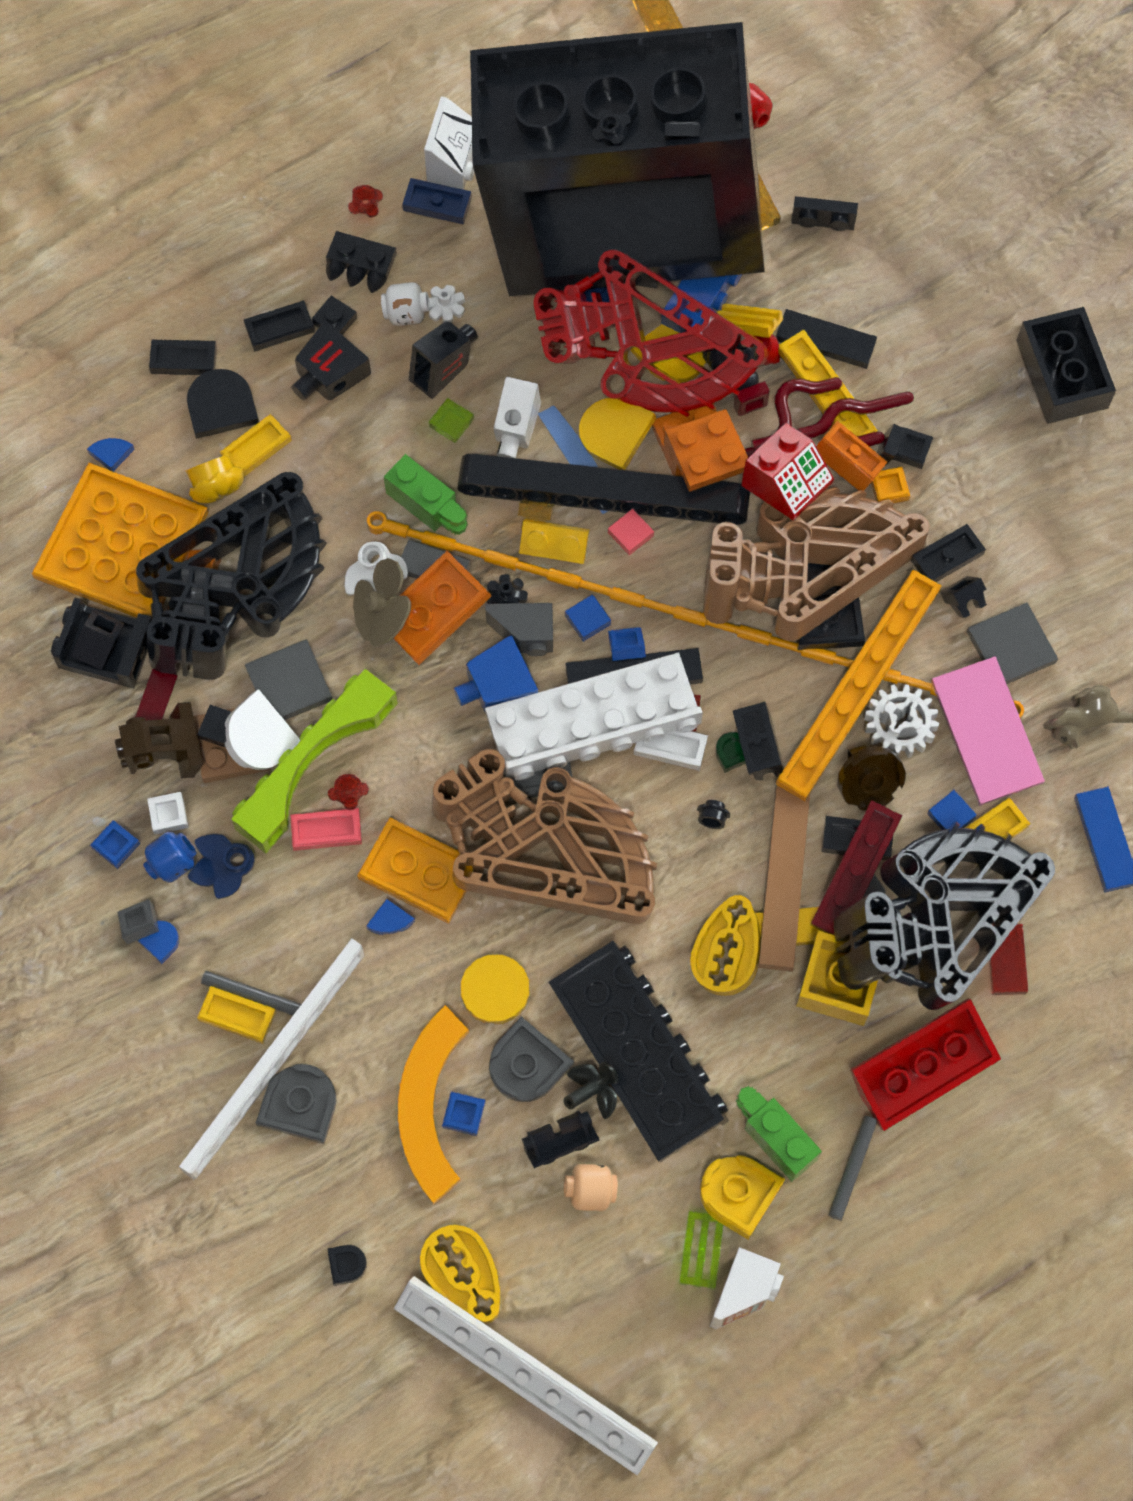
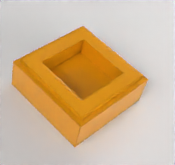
[871,467,910,503]

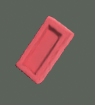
[290,808,362,851]

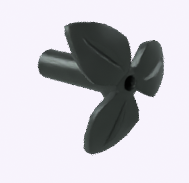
[563,1061,619,1119]

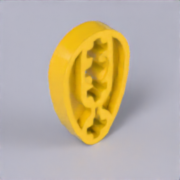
[690,895,761,996]
[420,1225,500,1324]

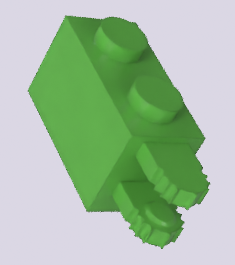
[384,454,468,536]
[736,1085,822,1182]

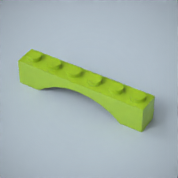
[231,669,398,854]

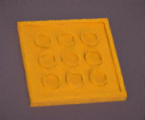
[31,463,209,618]

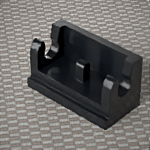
[733,702,785,781]

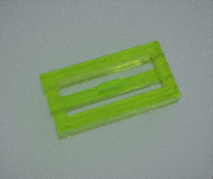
[679,1211,724,1290]

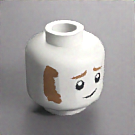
[381,282,430,326]

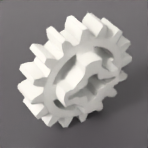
[864,684,939,758]

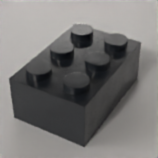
[1016,307,1116,424]

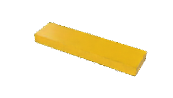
[778,330,878,436]

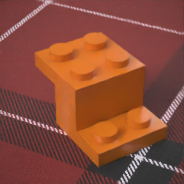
[652,403,748,492]

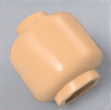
[564,1164,618,1211]

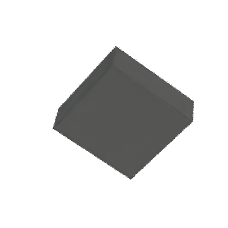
[117,899,159,944]

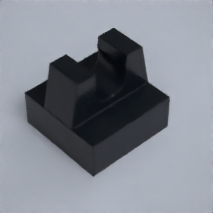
[940,576,987,618]

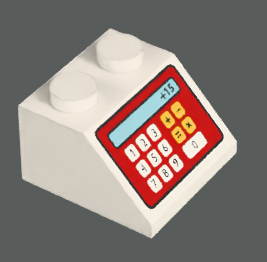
[709,1247,784,1329]

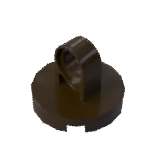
[837,745,906,811]

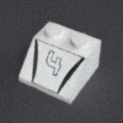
[424,96,474,190]

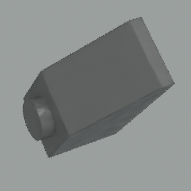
[485,603,553,657]

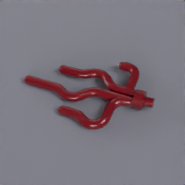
[745,377,914,465]

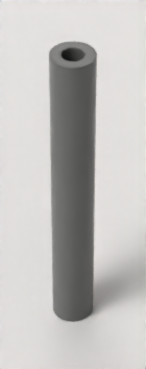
[201,971,302,1016]
[828,1116,878,1221]

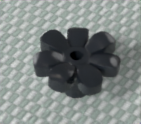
[486,574,528,604]

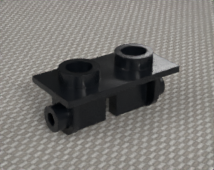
[521,1110,600,1168]

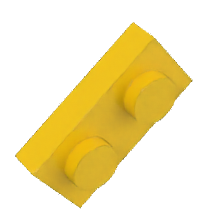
[519,519,590,564]

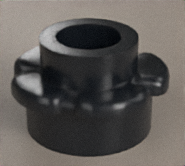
[697,800,730,829]

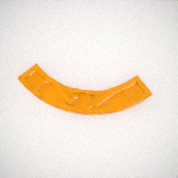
[398,1005,469,1205]

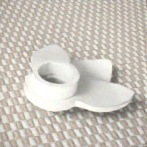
[345,541,408,596]

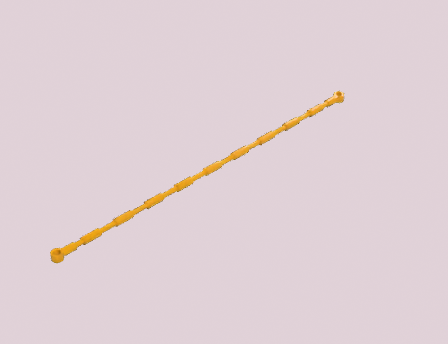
[367,511,1024,719]

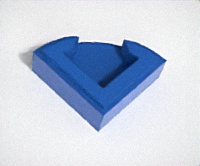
[87,438,135,472]
[366,899,415,935]

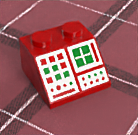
[741,423,834,521]

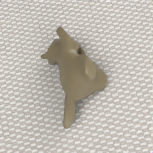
[1043,685,1133,749]

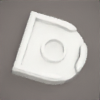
[225,689,300,770]

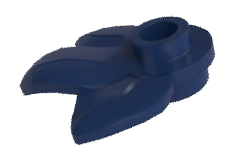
[188,834,255,899]

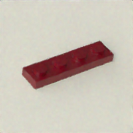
[810,800,903,935]

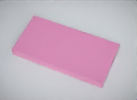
[931,656,1045,806]

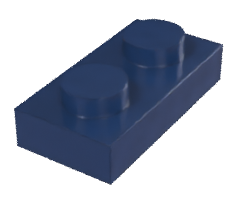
[402,178,472,225]

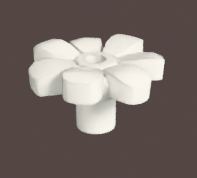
[429,285,465,322]

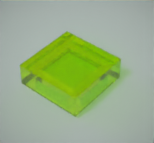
[429,398,474,443]

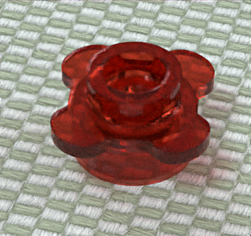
[348,185,383,218]
[328,774,369,810]

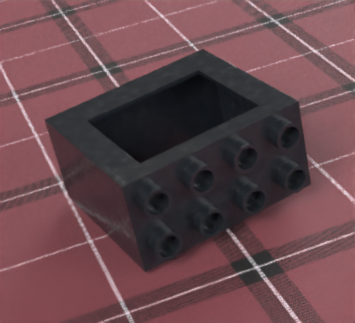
[470,22,765,296]

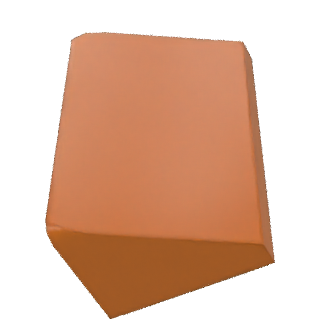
[816,421,887,491]

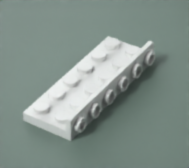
[485,653,703,780]

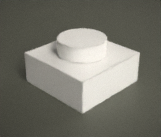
[147,792,189,835]

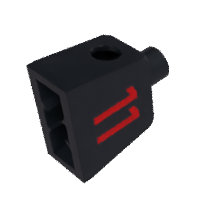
[291,321,371,400]
[409,321,478,399]

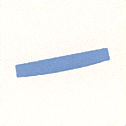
[538,405,608,514]

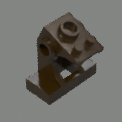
[115,702,203,779]

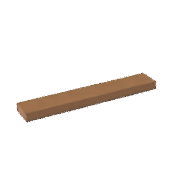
[758,773,810,972]

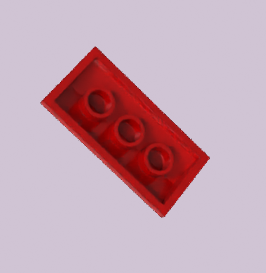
[850,998,1001,1131]

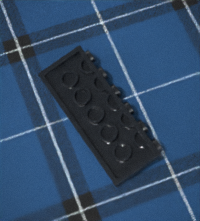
[549,941,729,1162]

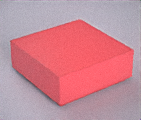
[608,509,654,556]

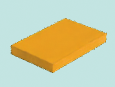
[357,817,473,924]

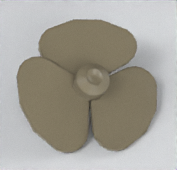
[353,558,411,647]

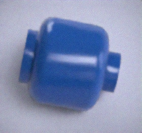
[143,832,197,883]

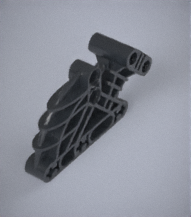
[136,472,327,680]
[834,821,1055,1010]

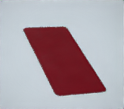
[135,669,178,720]

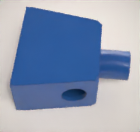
[453,635,538,714]

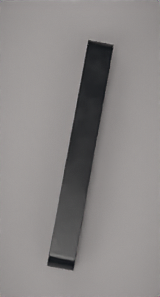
[457,454,750,525]

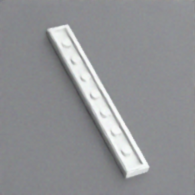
[179,938,364,1180]
[394,1276,658,1475]

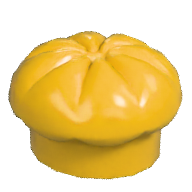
[185,455,244,504]

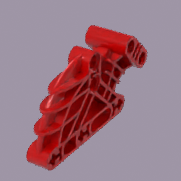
[533,250,768,418]

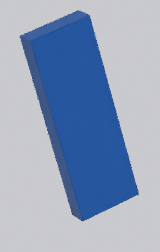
[1074,786,1133,893]

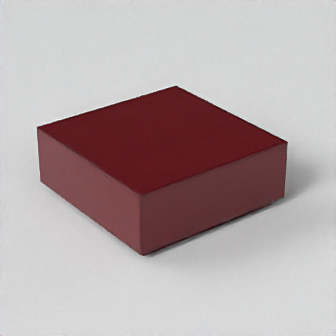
[734,381,770,416]

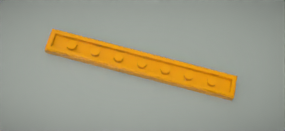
[776,570,942,802]

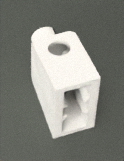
[494,377,541,458]

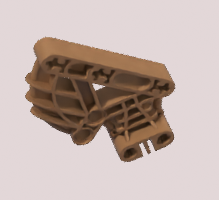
[703,487,930,641]
[432,749,657,924]

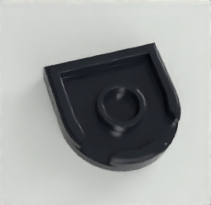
[187,369,259,439]

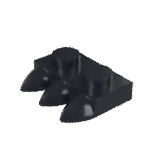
[326,231,397,293]

